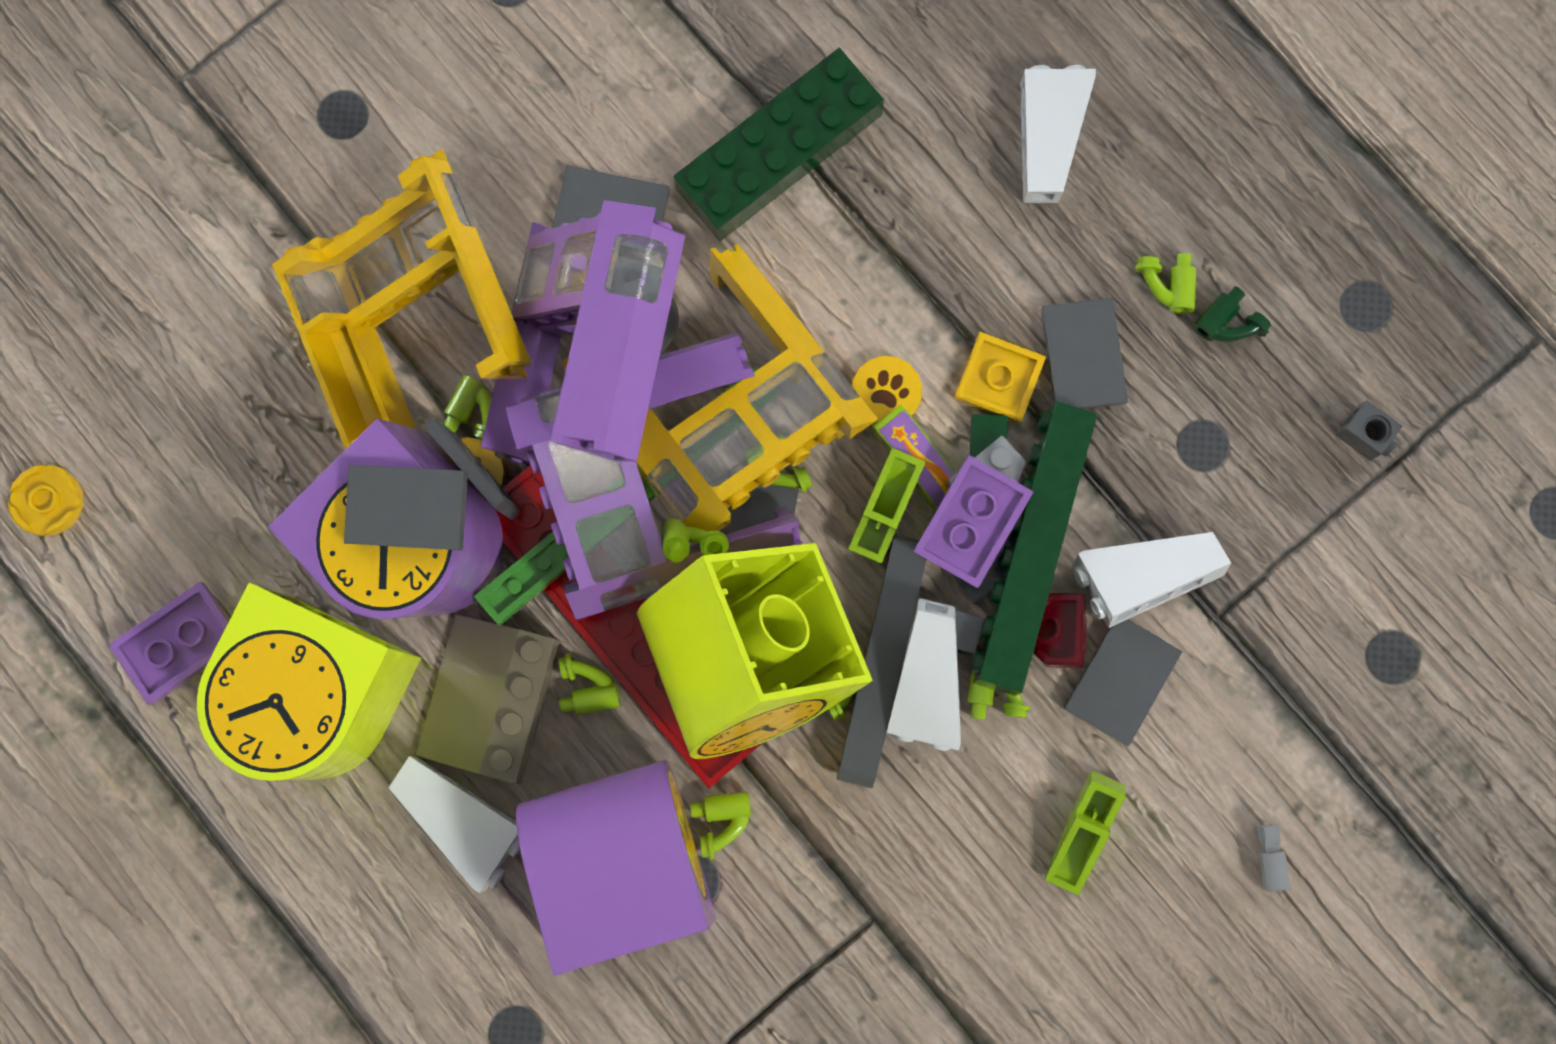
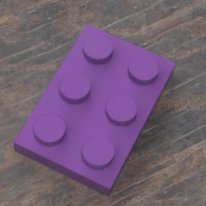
[913,455,1033,588]
[109,582,229,705]

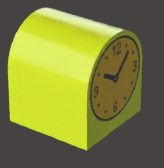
[637,543,873,759]
[197,582,421,781]

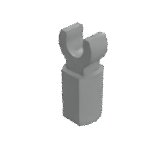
[1257,824,1290,891]

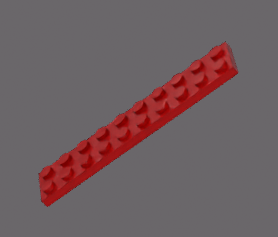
[495,465,764,789]

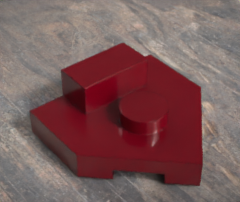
[1033,593,1087,668]

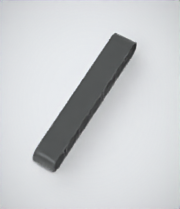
[836,534,927,789]

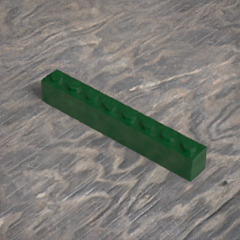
[970,401,1097,696]

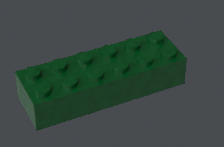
[673,47,884,242]

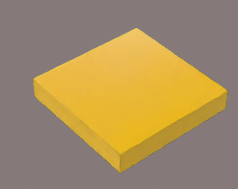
[953,331,1046,424]

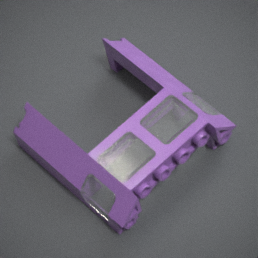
[481,200,685,466]
[506,332,802,620]

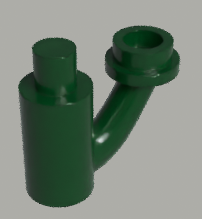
[1193,286,1271,342]

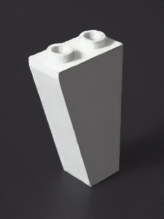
[1020,65,1096,203]
[1073,532,1231,628]
[886,598,961,751]
[389,756,520,893]

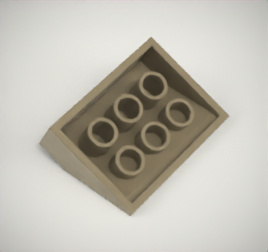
[415,614,561,784]

